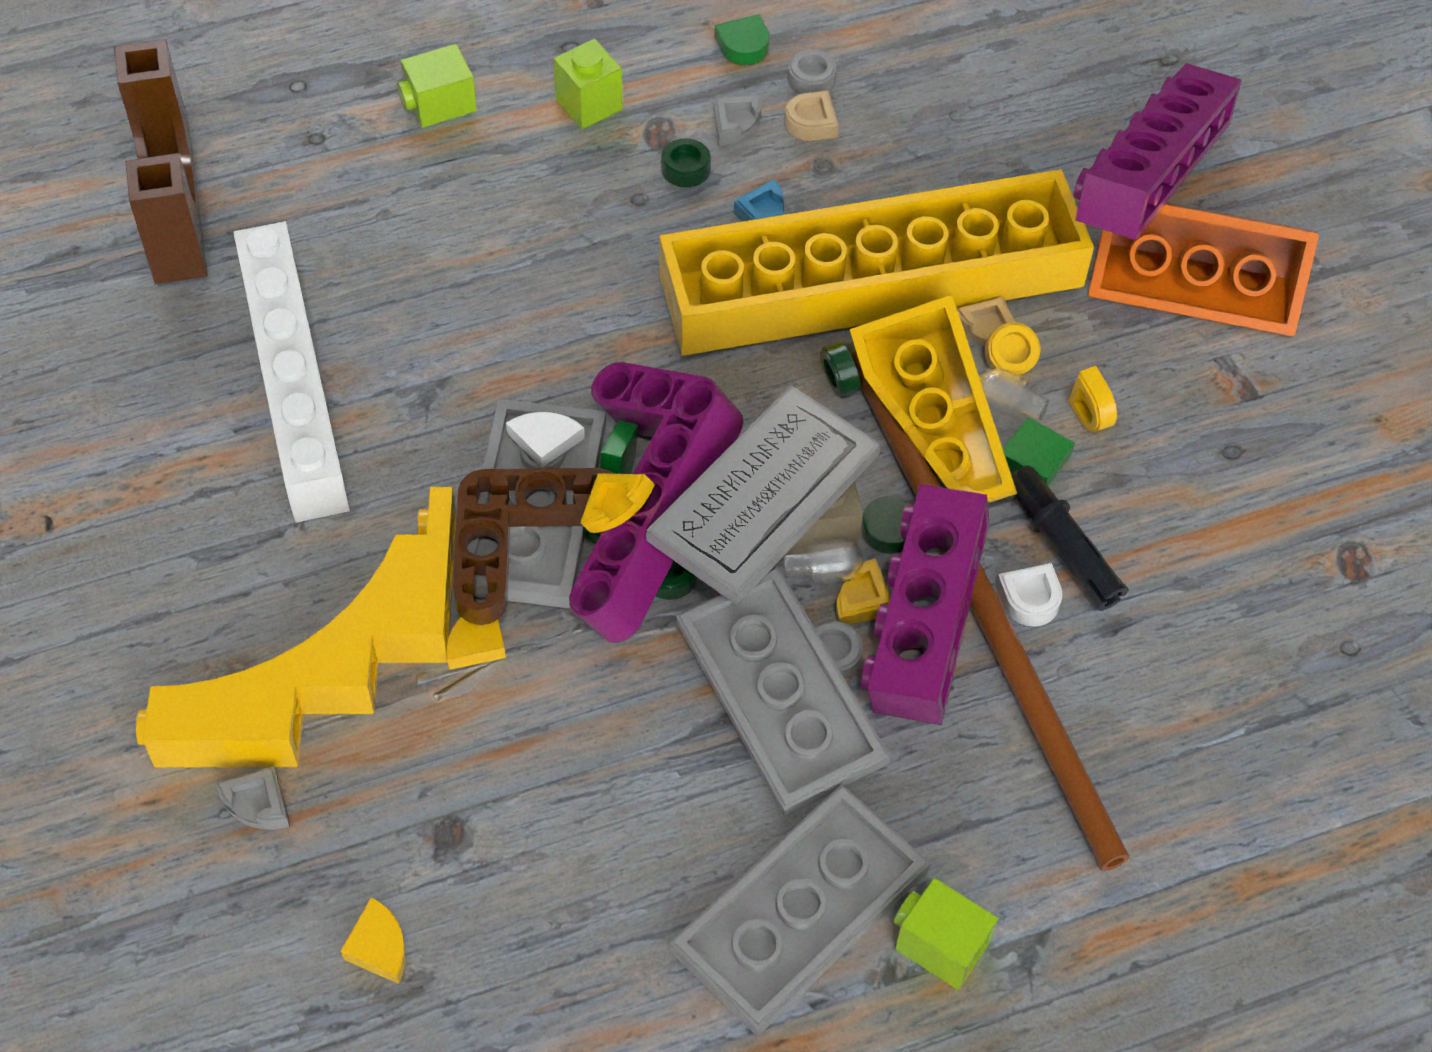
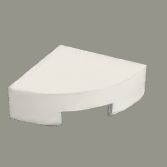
[506,412,585,468]

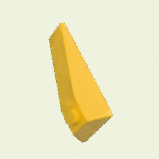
[850,295,1017,503]

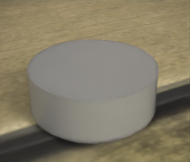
[788,49,837,94]
[814,621,863,679]

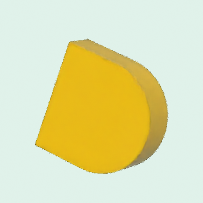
[1068,366,1117,432]

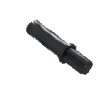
[1011,465,1129,611]

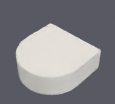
[996,563,1062,627]

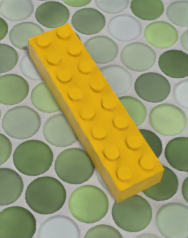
[659,169,1094,356]

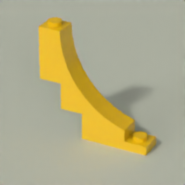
[136,487,457,768]

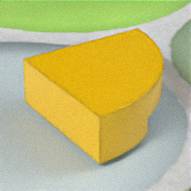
[580,473,655,533]
[835,558,891,625]
[446,617,506,670]
[340,898,406,984]

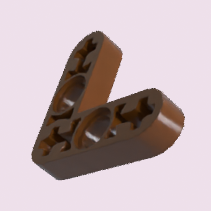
[453,468,615,625]

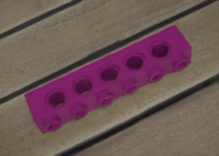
[1073,63,1242,240]

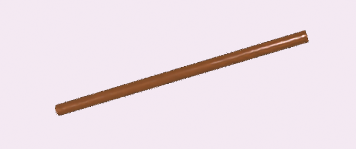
[851,351,1130,871]

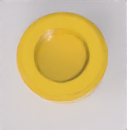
[984,322,1041,377]

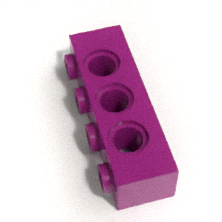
[861,484,990,725]

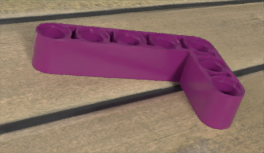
[569,362,743,643]

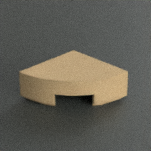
[957,297,1015,346]

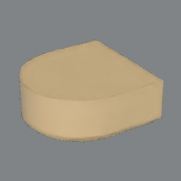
[784,90,839,141]

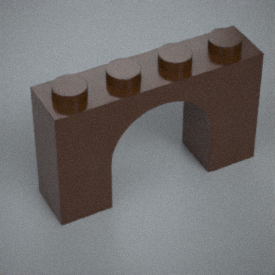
[114,39,207,284]

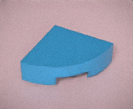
[734,179,784,222]

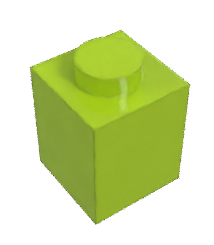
[553,38,623,130]
[397,44,477,128]
[894,878,999,991]

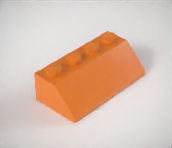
[1088,202,1319,337]

